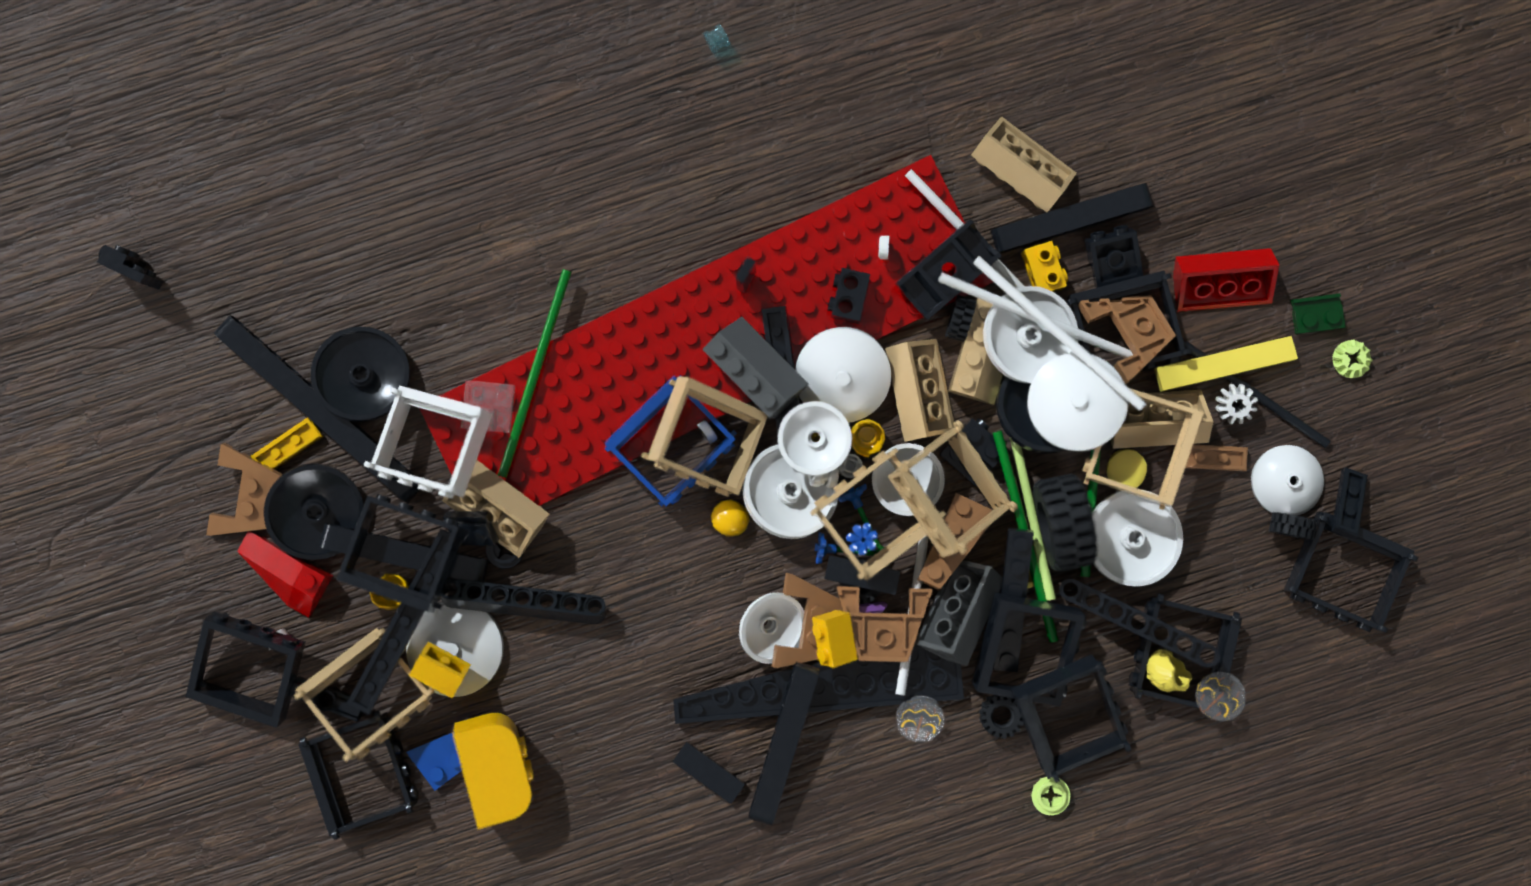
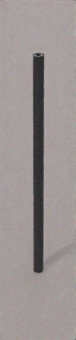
[1171,338,1331,448]

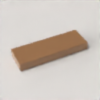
[1174,444,1248,471]

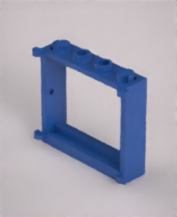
[604,375,737,507]

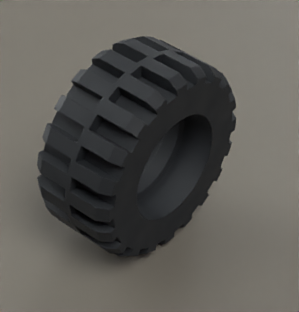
[1033,474,1098,571]

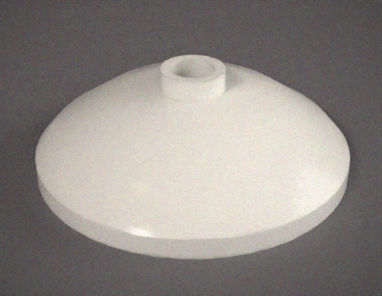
[778,401,852,475]
[872,443,945,516]
[1251,445,1324,516]
[739,593,804,664]

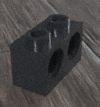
[827,268,870,324]

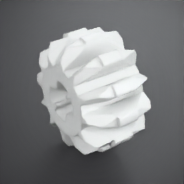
[1215,384,1258,424]

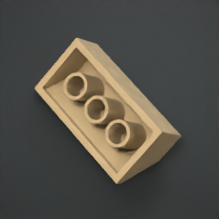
[971,116,1077,212]
[948,298,1003,405]
[885,339,955,442]
[1110,390,1213,449]
[442,460,550,558]

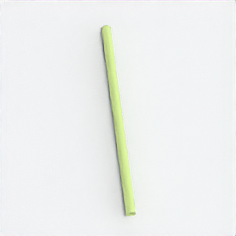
[1009,437,1056,601]

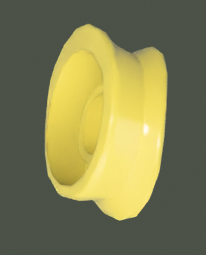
[1106,448,1147,488]

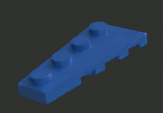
[406,712,500,791]

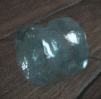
[703,24,731,54]

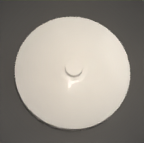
[983,286,1079,384]
[795,327,891,423]
[1027,353,1128,451]
[743,444,838,539]
[1092,490,1183,586]
[406,602,504,697]

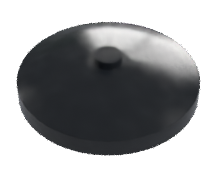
[311,327,410,422]
[996,377,1065,454]
[263,463,364,560]

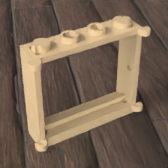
[641,377,768,497]
[1082,388,1204,510]
[888,421,1018,558]
[810,448,946,581]
[294,628,435,762]

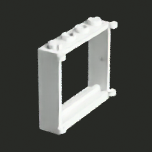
[364,386,492,499]

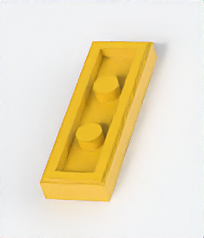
[251,417,324,470]

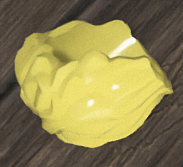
[1146,649,1192,692]

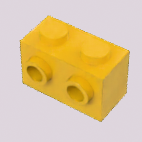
[1021,241,1068,292]
[812,610,858,668]
[409,642,471,698]

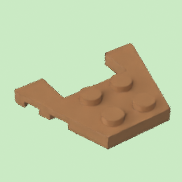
[1078,295,1176,384]
[206,443,282,536]
[772,573,843,668]
[837,586,932,662]

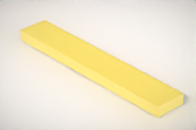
[1154,336,1298,392]

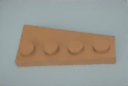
[917,493,992,590]

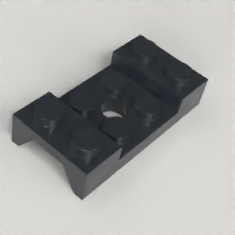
[895,219,1001,320]

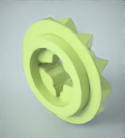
[1333,340,1373,378]
[1031,777,1070,815]

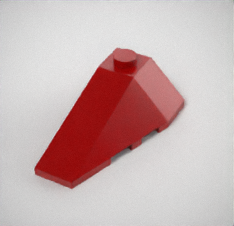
[237,531,333,618]

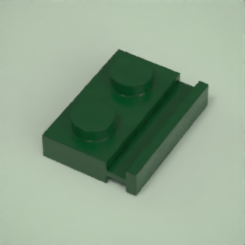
[1290,293,1345,335]

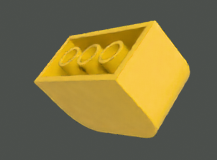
[453,713,534,829]

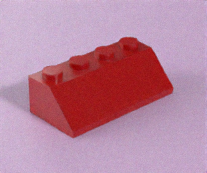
[1173,248,1280,312]

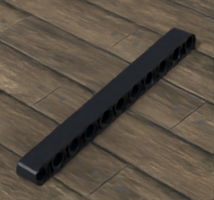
[214,315,421,503]

